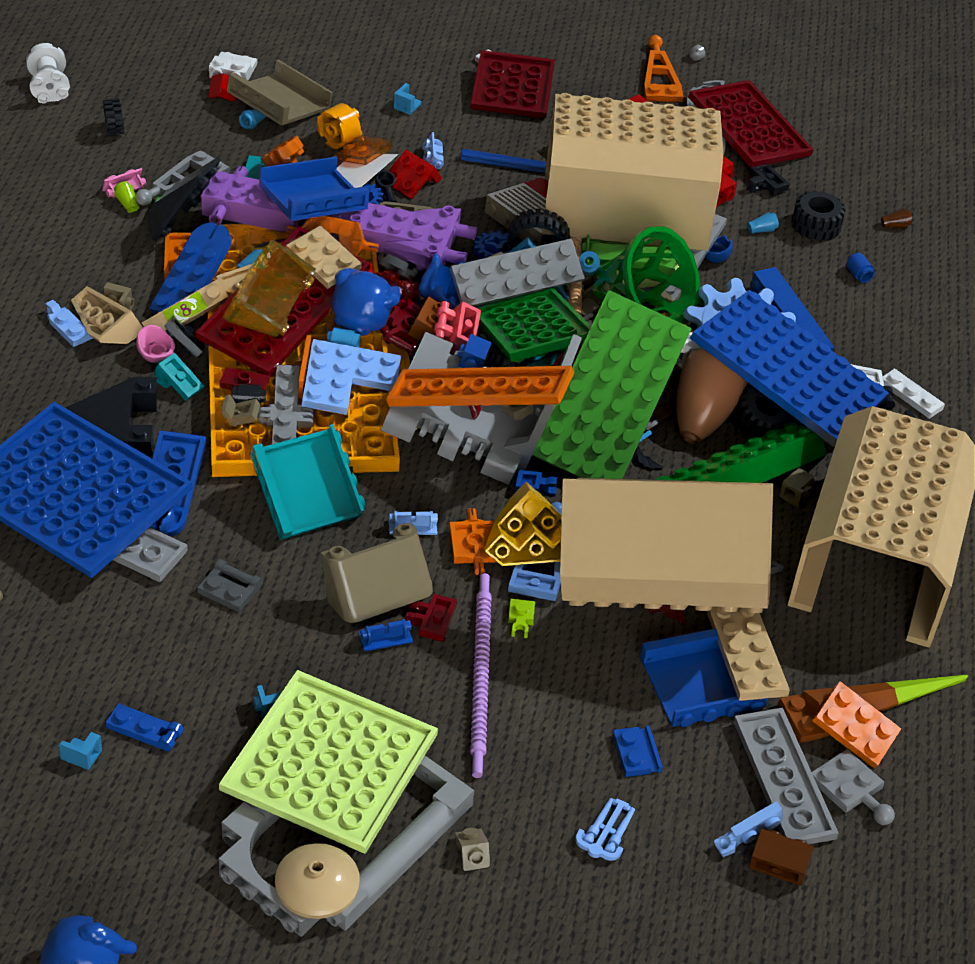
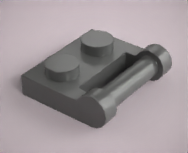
[197,559,263,613]

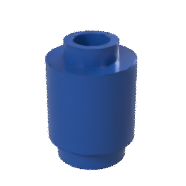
[846,253,875,283]

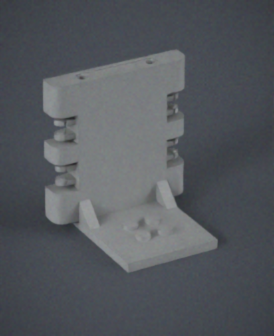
[381,332,582,485]

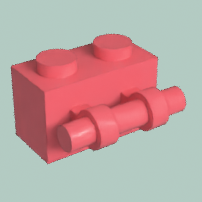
[434,301,481,354]

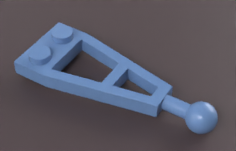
[508,502,562,601]

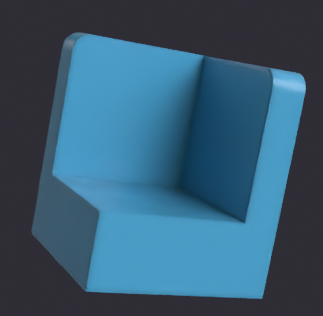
[394,83,421,115]
[59,732,102,770]

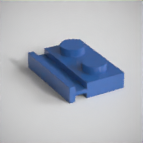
[612,725,663,777]

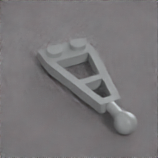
[136,150,230,205]

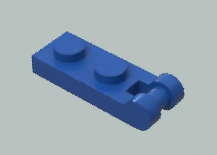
[106,703,184,752]

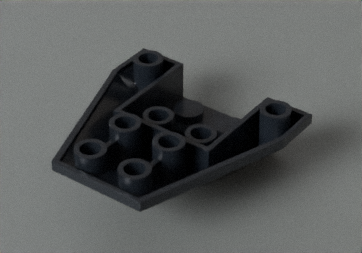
[146,157,221,242]

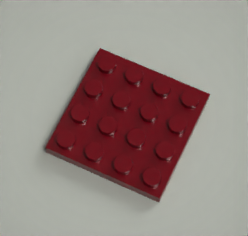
[471,50,555,118]

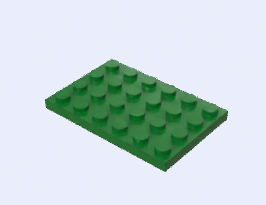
[475,287,591,362]

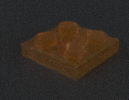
[337,136,393,165]

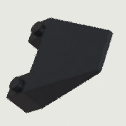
[65,377,158,458]

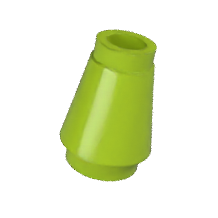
[114,181,139,213]

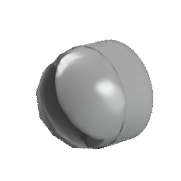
[689,44,705,61]

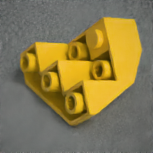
[484,482,562,566]

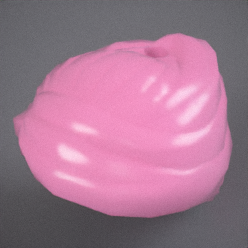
[136,325,175,363]

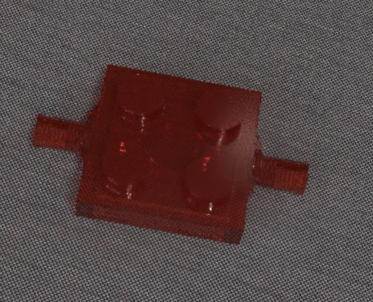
[375,270,421,300]

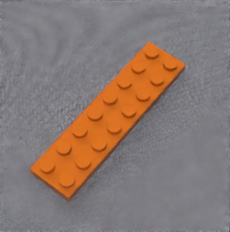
[386,366,574,407]

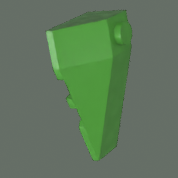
[589,243,676,280]

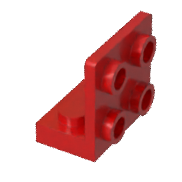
[389,149,442,199]

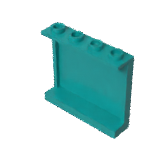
[249,424,365,540]

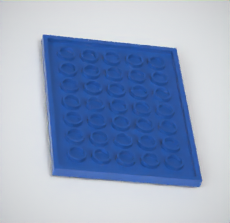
[690,290,889,447]
[0,402,193,578]

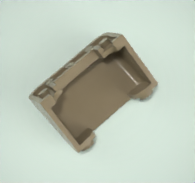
[321,522,433,623]

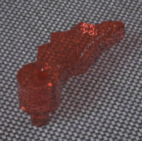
[648,604,686,625]

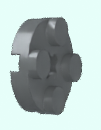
[377,252,419,282]

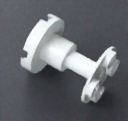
[26,43,70,104]

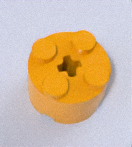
[317,103,362,149]

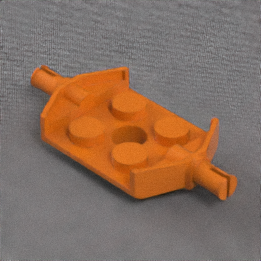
[286,216,379,257]

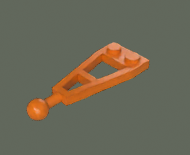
[644,35,683,102]

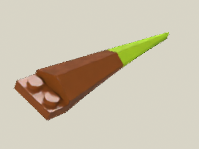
[778,675,968,743]

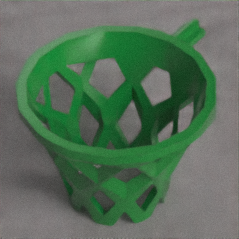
[592,226,705,324]

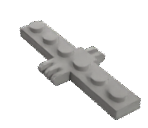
[258,365,314,444]

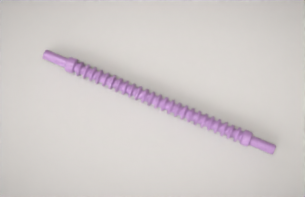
[470,573,492,778]

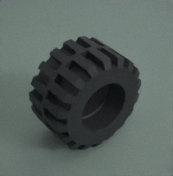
[791,191,846,241]
[732,383,792,437]

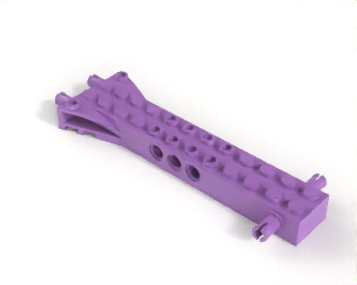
[201,166,477,271]

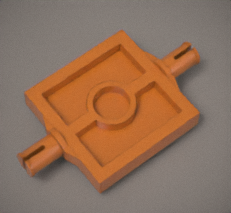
[449,508,497,575]

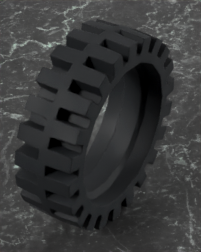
[507,208,570,251]

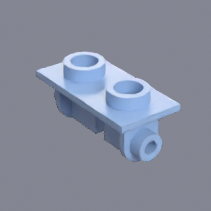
[422,132,444,170]
[389,511,438,535]

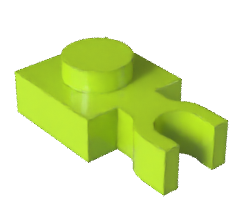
[508,599,535,638]

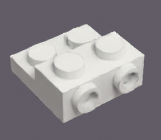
[209,52,257,80]

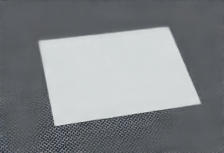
[337,153,399,188]

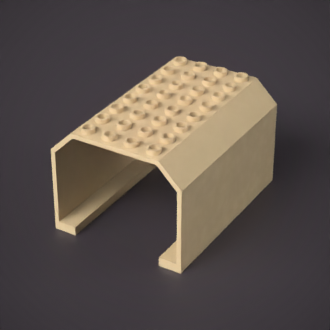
[542,93,723,251]
[788,406,975,648]
[560,478,773,613]

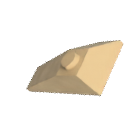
[71,286,143,344]

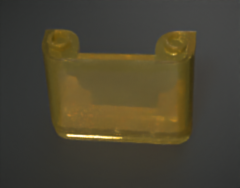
[222,239,316,337]

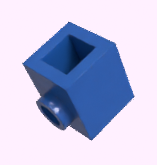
[457,334,492,368]

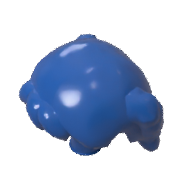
[419,254,484,310]
[332,268,401,336]
[40,915,137,964]

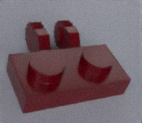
[404,594,457,642]

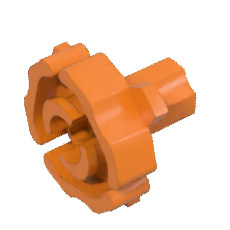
[260,136,304,167]

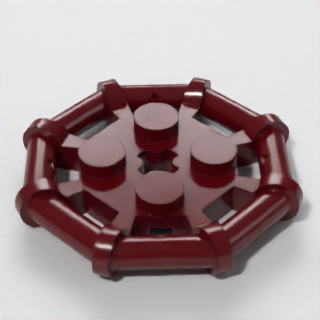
[380,297,445,357]

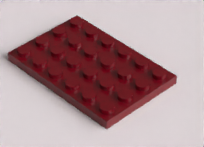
[688,80,814,168]

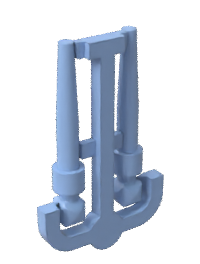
[576,798,635,861]

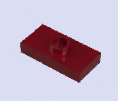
[219,367,270,390]

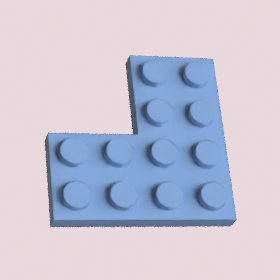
[301,339,401,415]

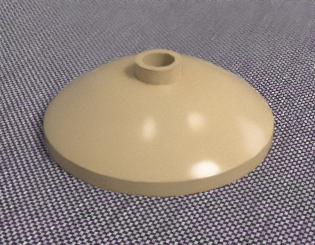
[275,844,360,919]

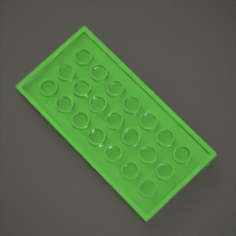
[532,290,692,479]

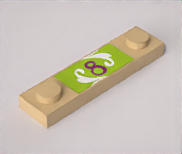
[142,279,229,331]

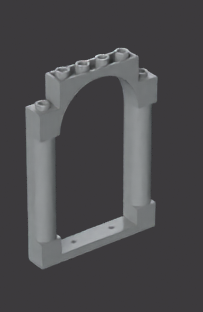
[219,756,474,937]

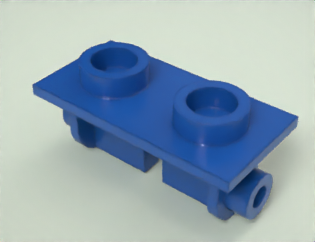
[358,619,413,652]

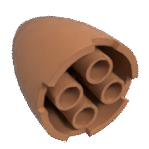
[676,350,748,444]

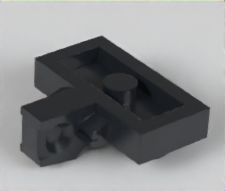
[747,164,790,195]
[164,316,205,357]

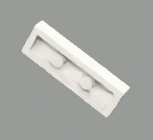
[883,369,945,419]

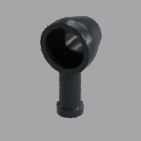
[375,170,397,203]

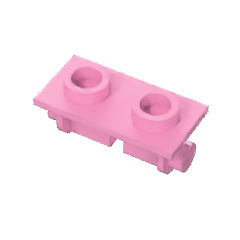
[102,168,146,198]

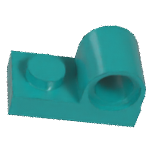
[154,353,204,401]

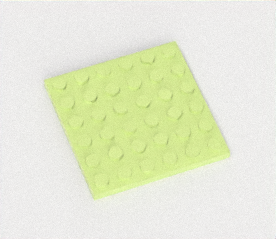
[219,670,438,854]

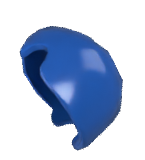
[705,235,733,263]

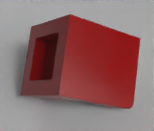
[208,74,235,102]

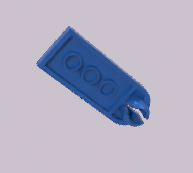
[149,223,232,314]
[150,430,206,537]

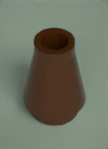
[881,208,912,228]

